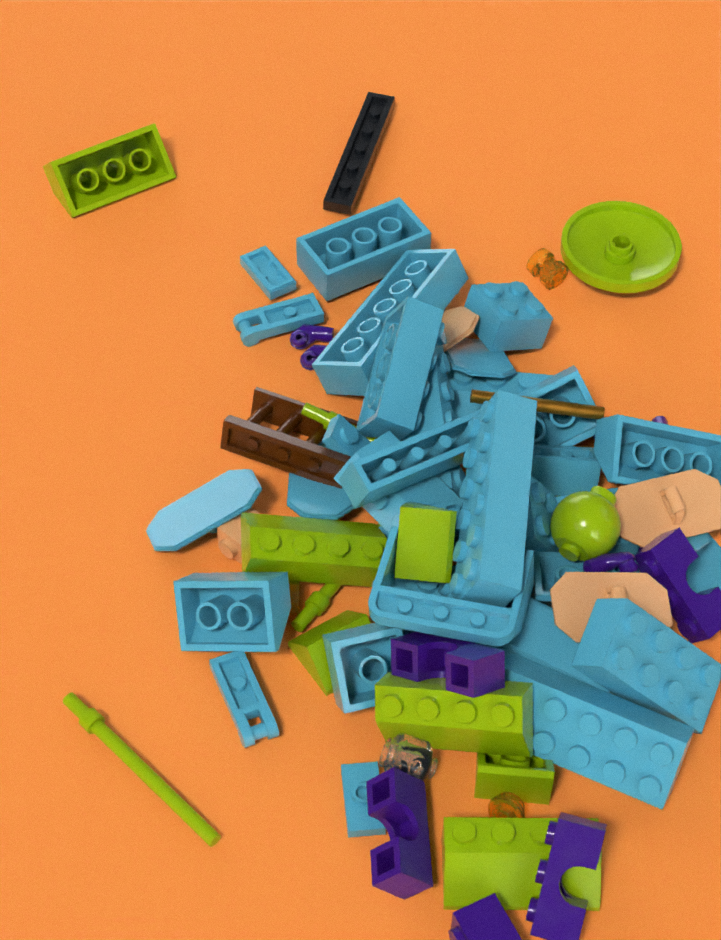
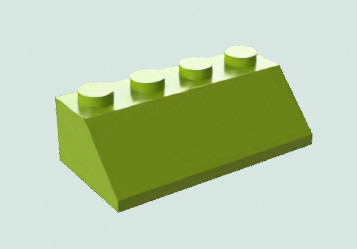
[42,123,176,218]
[241,512,387,587]
[375,672,533,757]
[441,817,602,911]

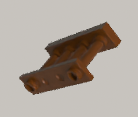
[220,387,358,489]

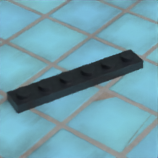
[323,92,395,215]

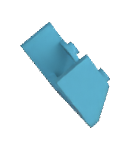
[368,526,534,646]

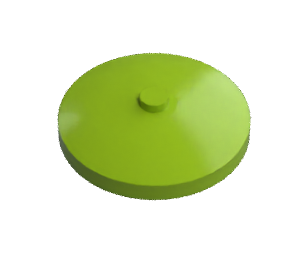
[560,201,682,293]

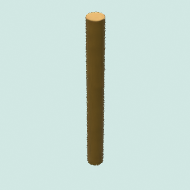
[470,389,605,419]

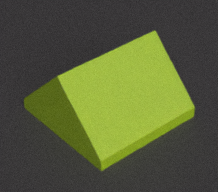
[394,502,457,583]
[288,610,371,696]
[474,753,555,805]

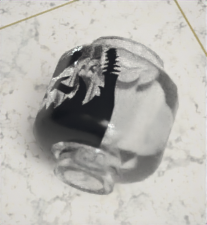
[379,733,438,781]

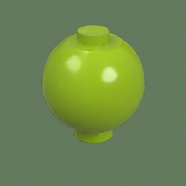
[550,486,621,561]

